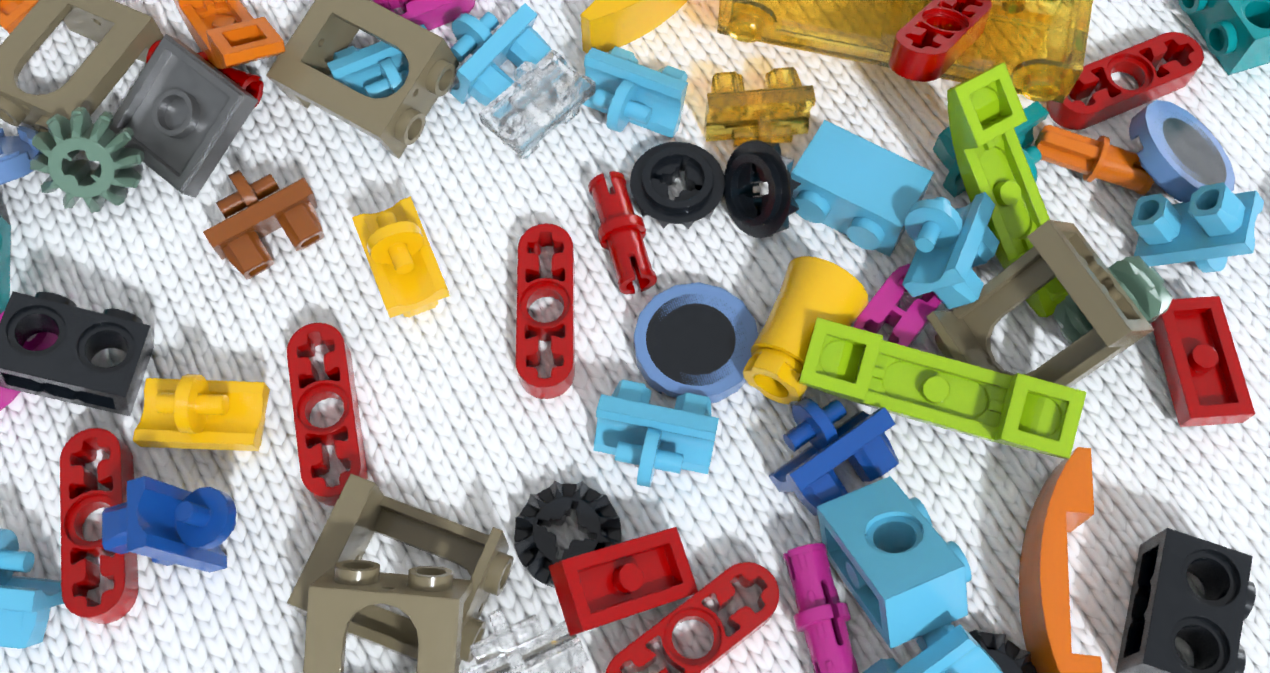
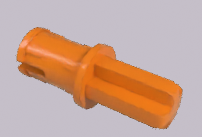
[1034,125,1154,195]

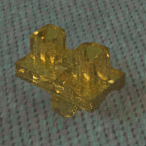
[704,67,816,147]

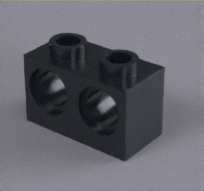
[0,291,154,416]
[1116,528,1256,673]

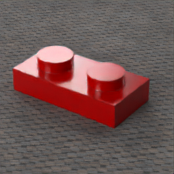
[1151,296,1255,427]
[548,527,698,636]

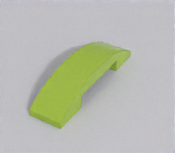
[947,62,1069,318]
[799,317,1087,459]

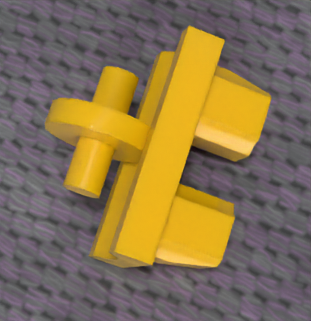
[352,196,450,318]
[132,374,270,451]

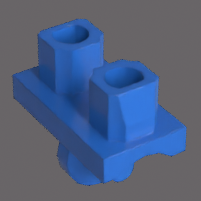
[769,397,899,516]
[102,476,237,573]

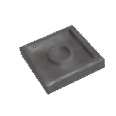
[109,34,259,198]

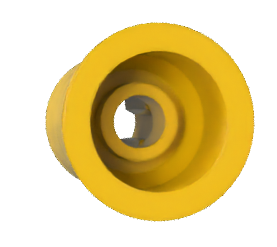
[743,256,869,405]

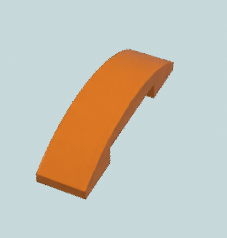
[173,0,285,69]
[1019,447,1102,673]

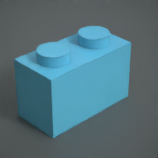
[791,120,934,257]

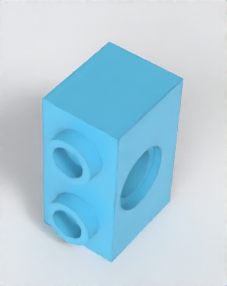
[816,476,972,649]

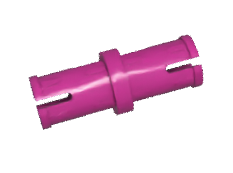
[783,543,859,673]

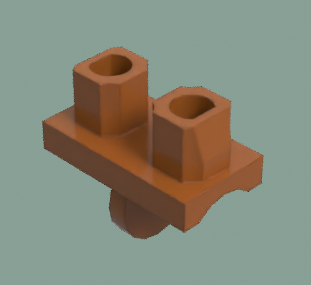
[203,170,325,280]

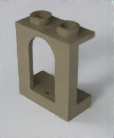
[0,0,164,132]
[266,0,459,159]
[926,220,1154,387]
[287,474,514,663]
[303,560,473,673]

